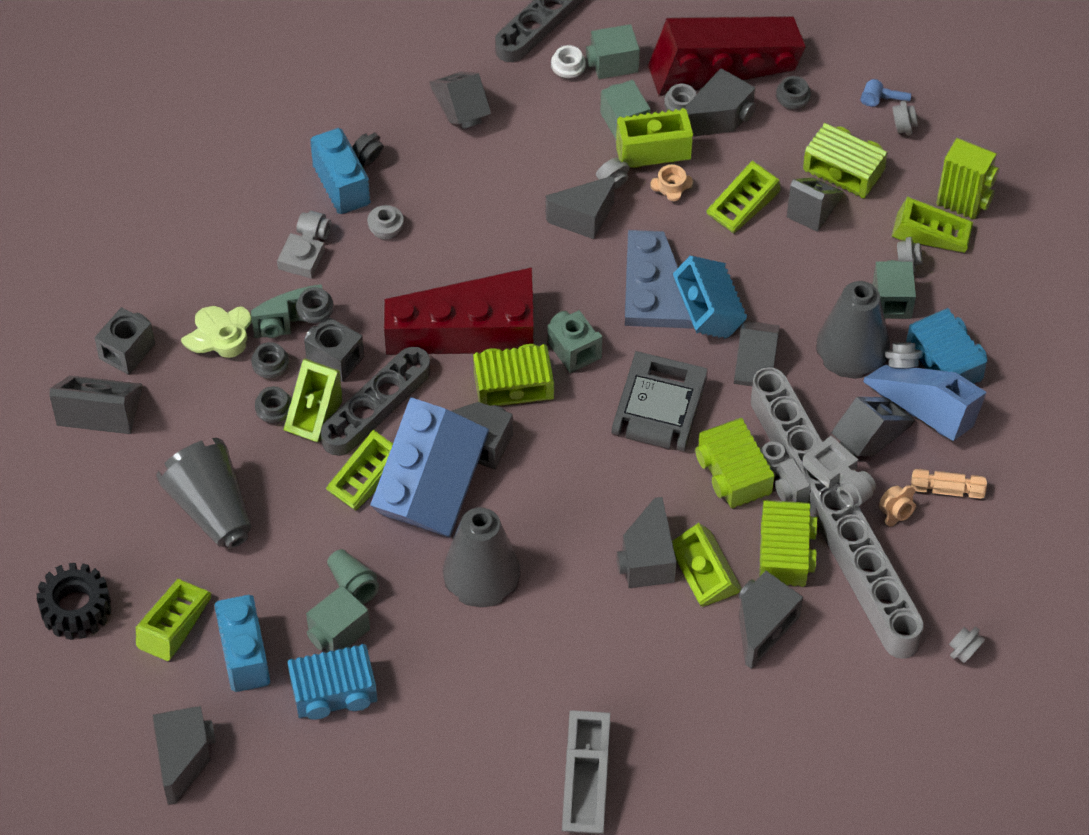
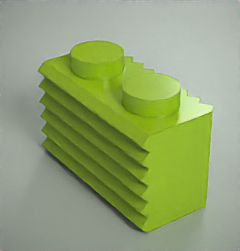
[616,108,693,168]
[803,123,888,198]
[936,138,1000,220]
[473,344,554,406]
[695,418,774,509]
[759,500,817,587]

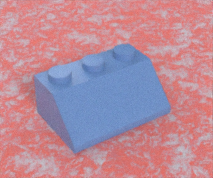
[370,397,490,538]

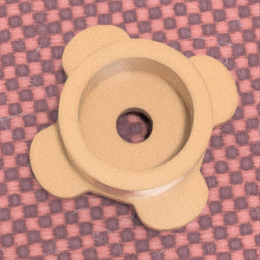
[650,165,693,201]
[879,485,916,527]

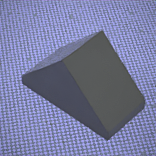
[545,176,615,239]
[787,177,844,232]
[734,321,780,386]

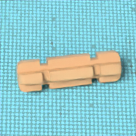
[911,469,987,499]

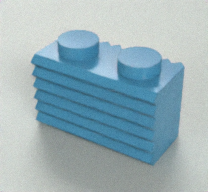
[310,128,371,214]
[673,256,747,339]
[906,308,988,384]
[215,595,270,692]
[287,644,378,720]

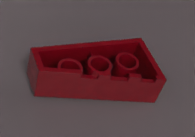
[648,16,806,96]
[384,267,534,355]

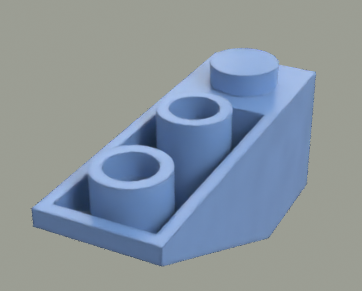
[863,364,987,441]

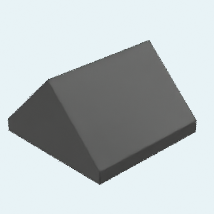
[49,375,142,434]

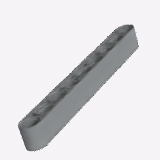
[751,367,923,659]

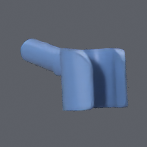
[860,79,911,107]

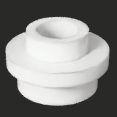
[551,45,586,78]

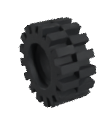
[36,563,112,640]

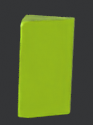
[672,523,742,607]

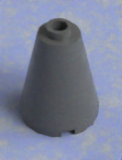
[816,281,890,379]
[156,438,251,549]
[443,507,521,608]

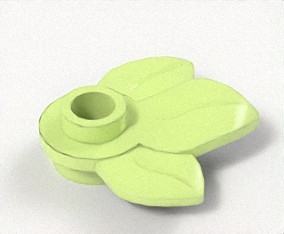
[181,306,252,358]

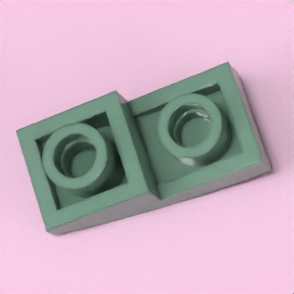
[251,284,323,338]

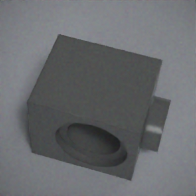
[94,307,155,375]
[304,317,364,382]

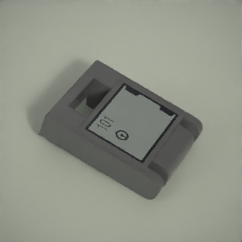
[611,351,708,452]

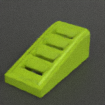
[706,160,781,234]
[892,197,973,253]
[326,430,393,511]
[136,578,211,661]

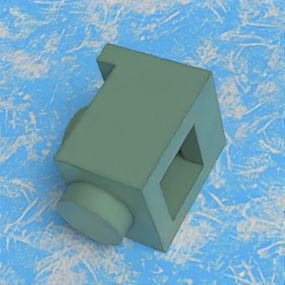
[547,310,602,373]

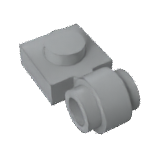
[277,210,331,279]
[802,436,876,507]
[760,441,810,503]

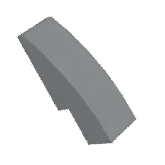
[562,710,610,834]

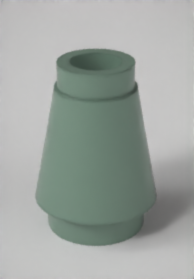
[327,549,379,604]

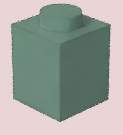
[586,24,640,79]
[600,80,651,139]
[872,260,916,319]
[306,585,370,652]

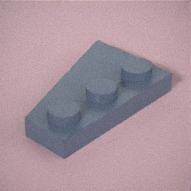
[624,230,694,329]

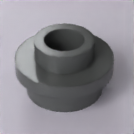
[776,76,811,109]
[352,133,384,166]
[296,287,334,323]
[251,342,289,378]
[255,386,292,423]

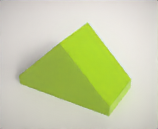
[284,359,343,442]

